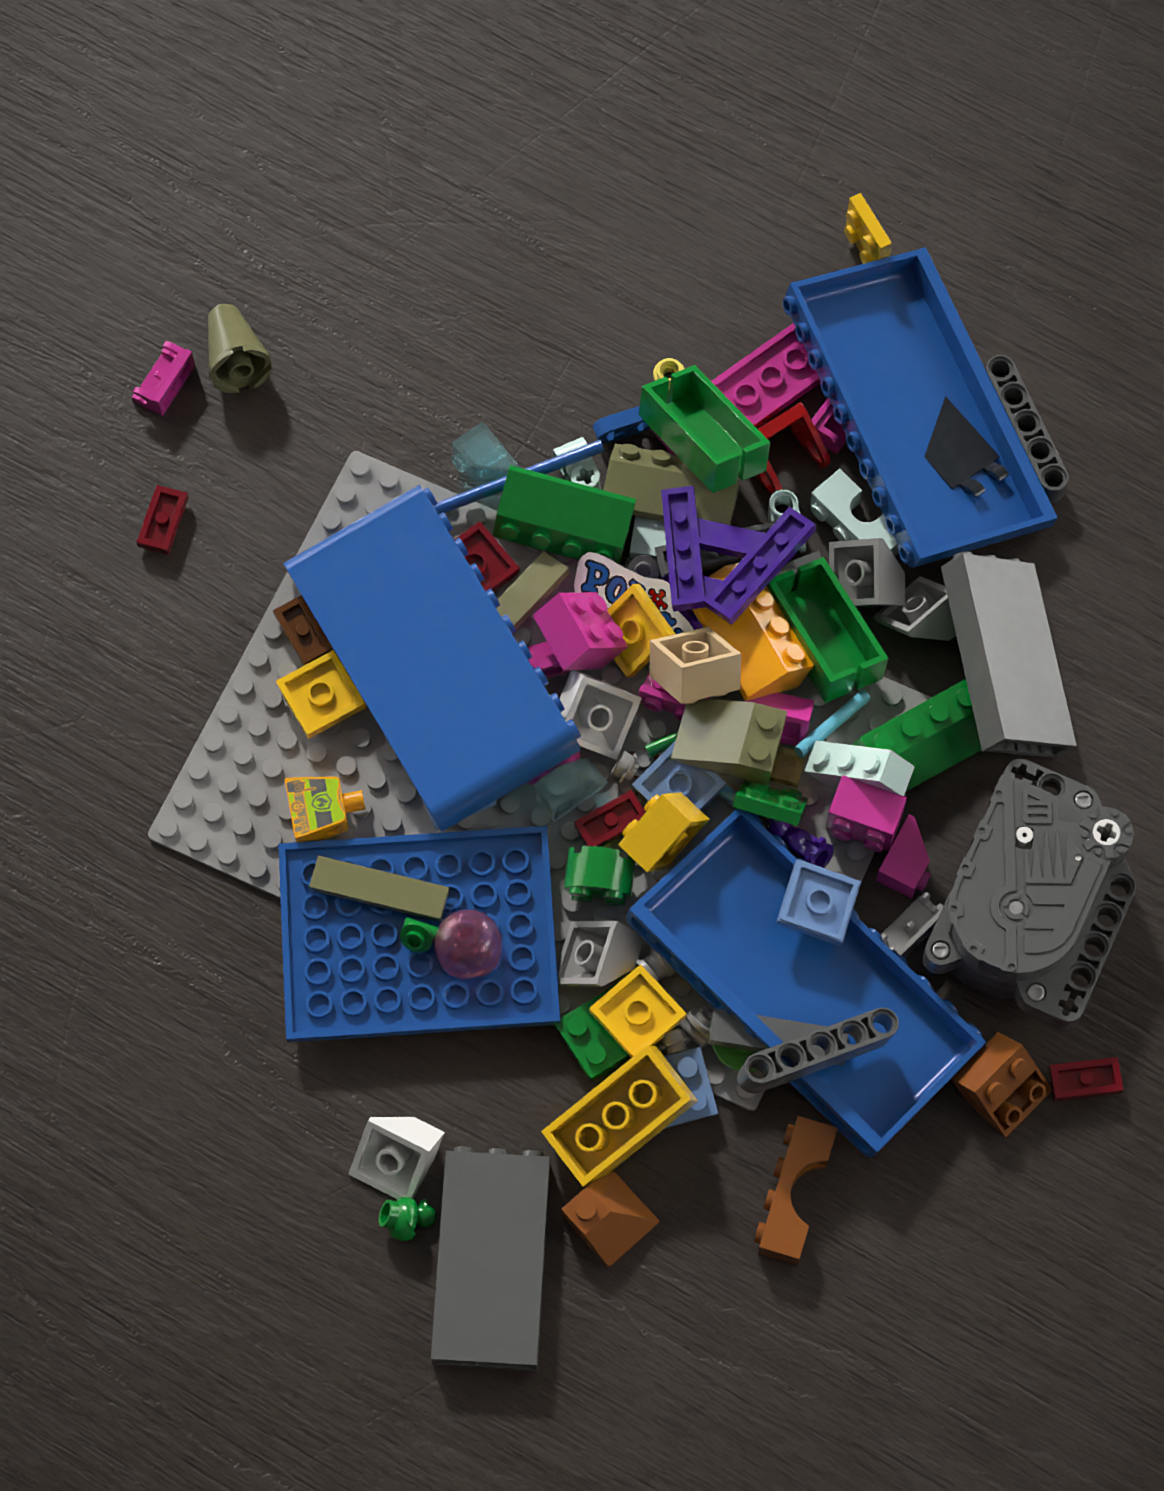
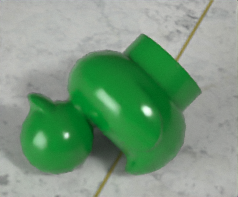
[378,1197,437,1241]

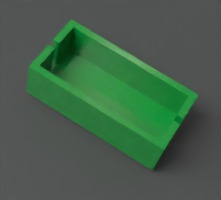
[638,365,770,493]
[767,557,889,703]

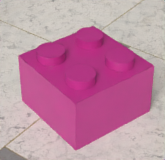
[533,592,628,671]
[826,775,907,852]

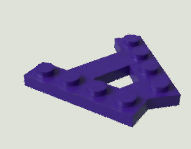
[661,485,816,625]

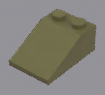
[671,699,787,786]

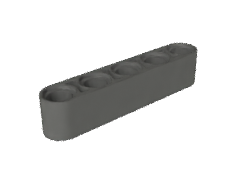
[986,355,1069,503]
[737,1008,899,1094]

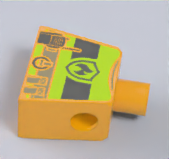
[284,777,366,842]

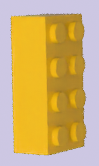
[541,1045,698,1187]

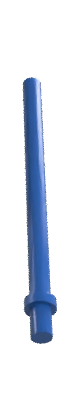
[434,440,605,515]

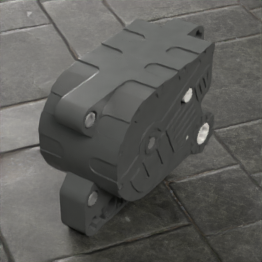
[923,759,1136,1030]

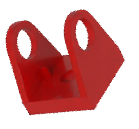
[756,402,831,496]

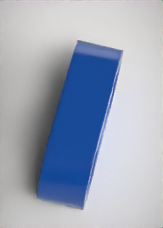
[592,406,650,444]

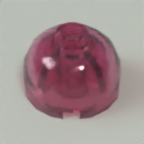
[435,910,502,979]

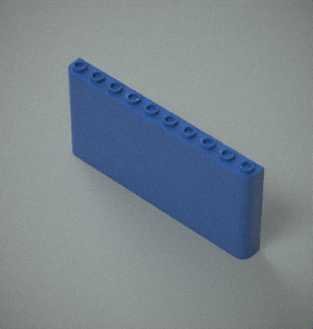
[783,247,1058,568]
[283,485,582,832]
[626,809,986,1158]

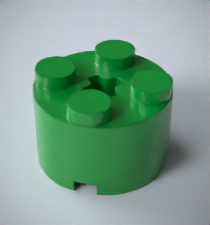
[564,846,636,906]

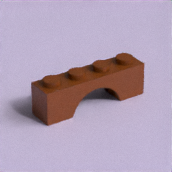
[754,1116,838,1266]

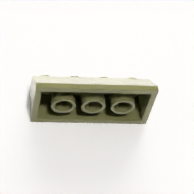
[603,443,740,525]

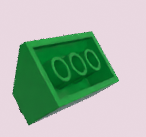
[492,465,636,565]
[853,679,982,792]

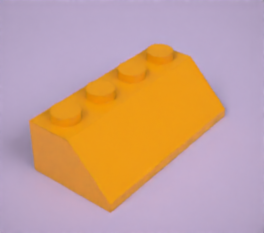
[692,563,814,701]

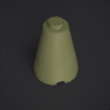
[208,304,272,393]

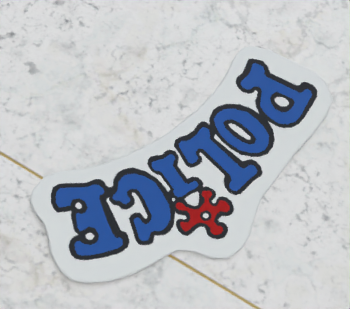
[574,552,694,634]

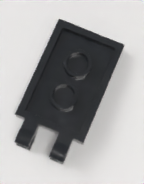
[924,396,1009,498]

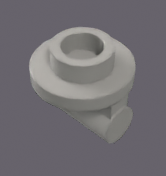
[624,555,659,579]
[677,1008,711,1049]

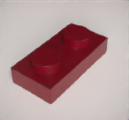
[136,485,189,555]
[574,790,646,847]
[1048,1057,1123,1101]

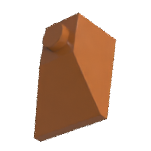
[561,1171,660,1269]

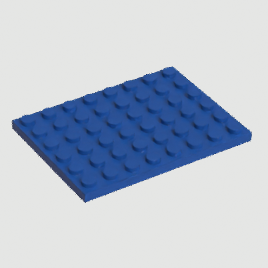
[278,826,560,1043]

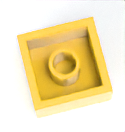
[618,792,710,872]

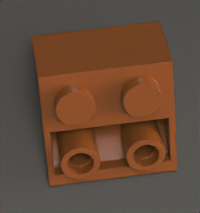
[951,1032,1052,1137]

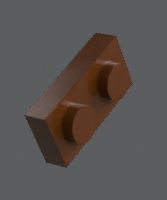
[273,595,333,666]

